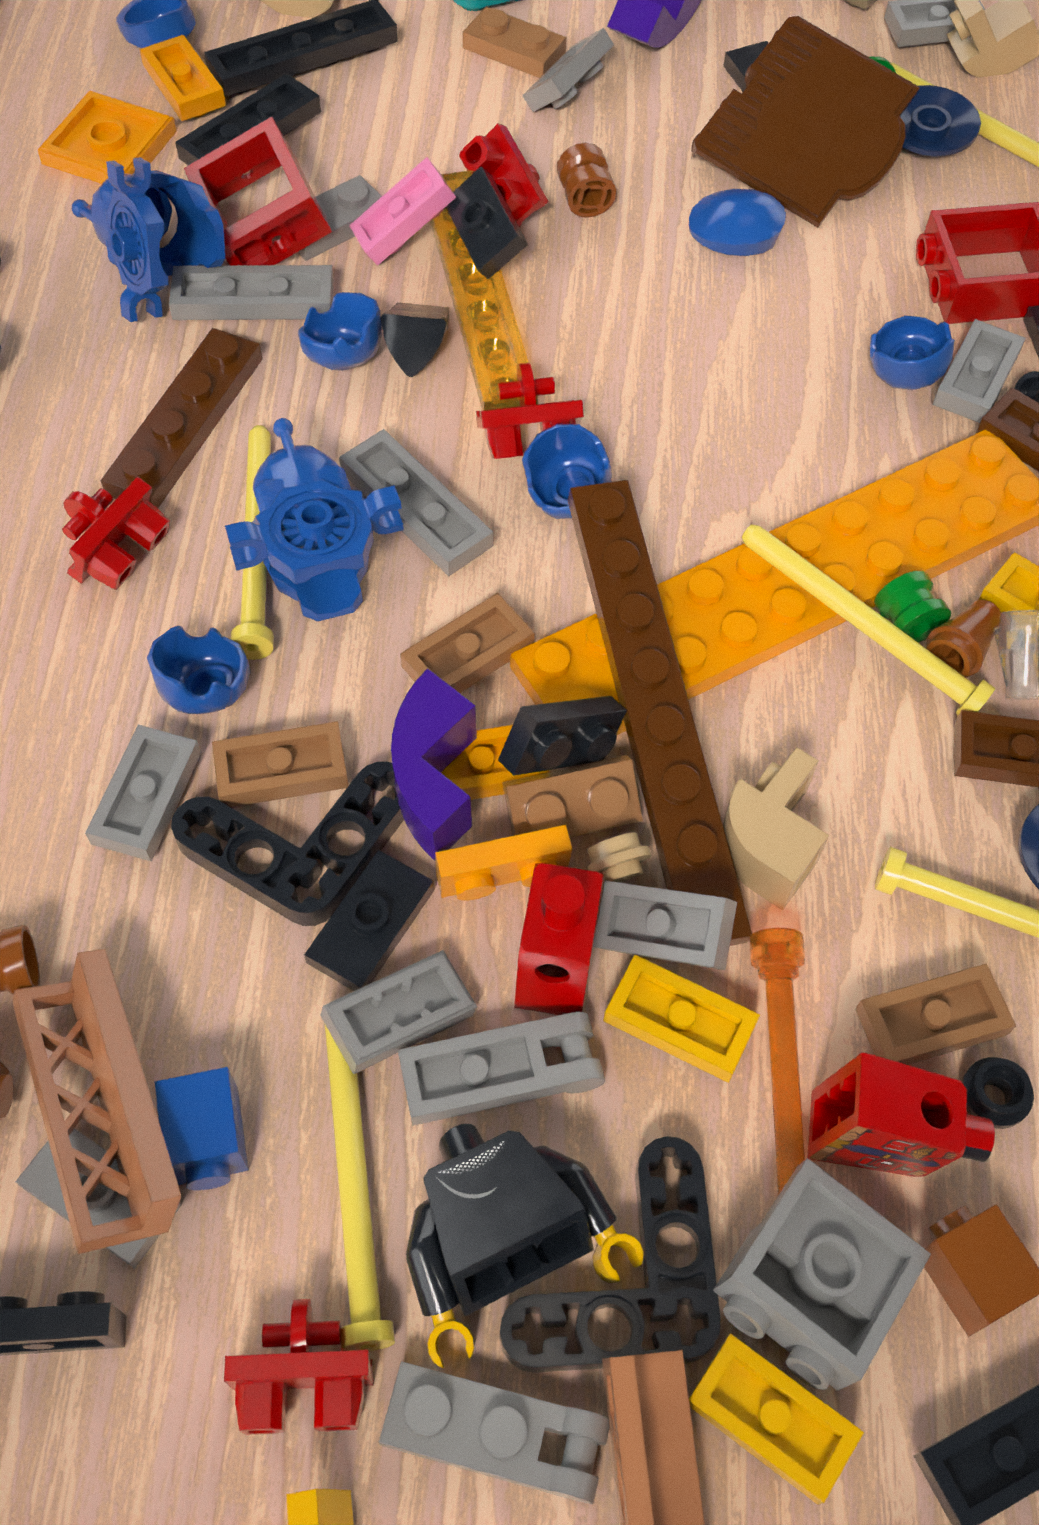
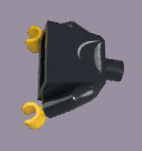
[406,1124,644,1368]

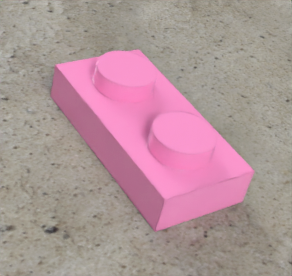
[349,157,456,266]

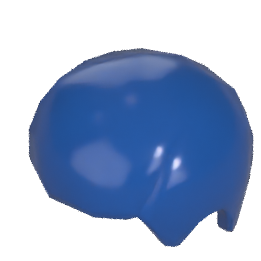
[298,292,382,371]
[870,315,954,391]
[522,424,612,519]
[147,626,251,714]

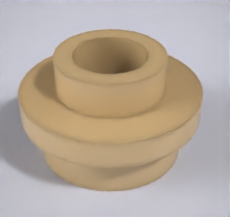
[586,832,652,883]

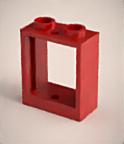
[183,117,332,266]
[916,202,1039,324]

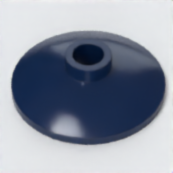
[900,85,981,156]

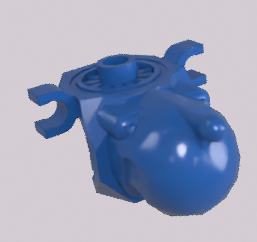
[71,157,225,322]
[225,418,404,622]

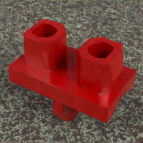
[459,123,549,228]
[475,363,584,459]
[62,476,170,590]
[224,1299,374,1435]

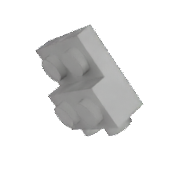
[713,1158,931,1391]

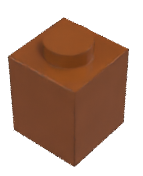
[924,1204,1039,1337]

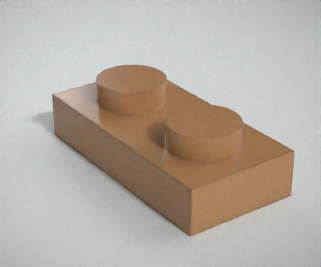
[463,7,566,78]
[400,593,535,693]
[212,721,349,807]
[502,755,643,838]
[855,963,1016,1065]

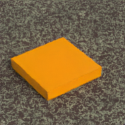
[38,90,177,184]

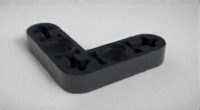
[171,762,404,926]
[499,1136,721,1373]

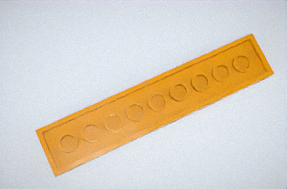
[510,430,1039,735]

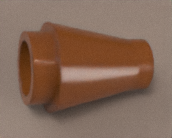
[926,600,1003,677]

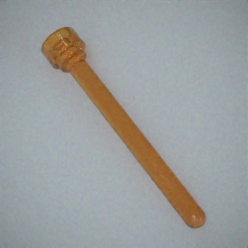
[749,928,805,1195]

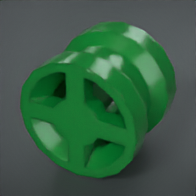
[874,571,951,643]

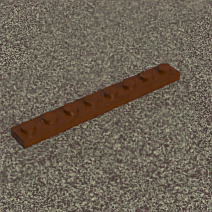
[567,480,753,946]

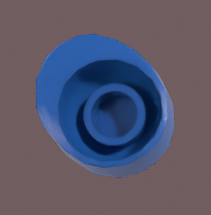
[116,0,196,48]
[689,189,786,256]

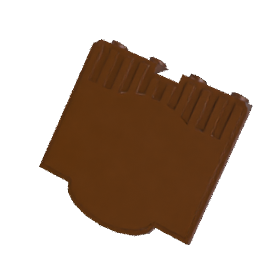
[691,16,920,228]

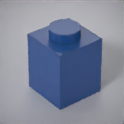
[155,1067,249,1191]

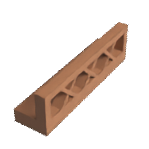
[12,949,181,1254]
[602,1350,705,1525]

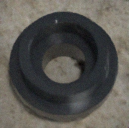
[961,1057,1034,1129]

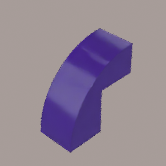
[607,0,702,48]
[391,668,477,861]

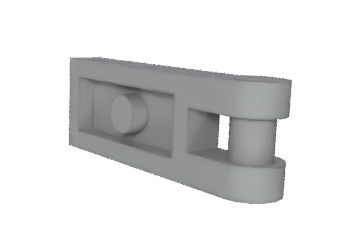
[398,1012,605,1126]
[379,1361,610,1504]

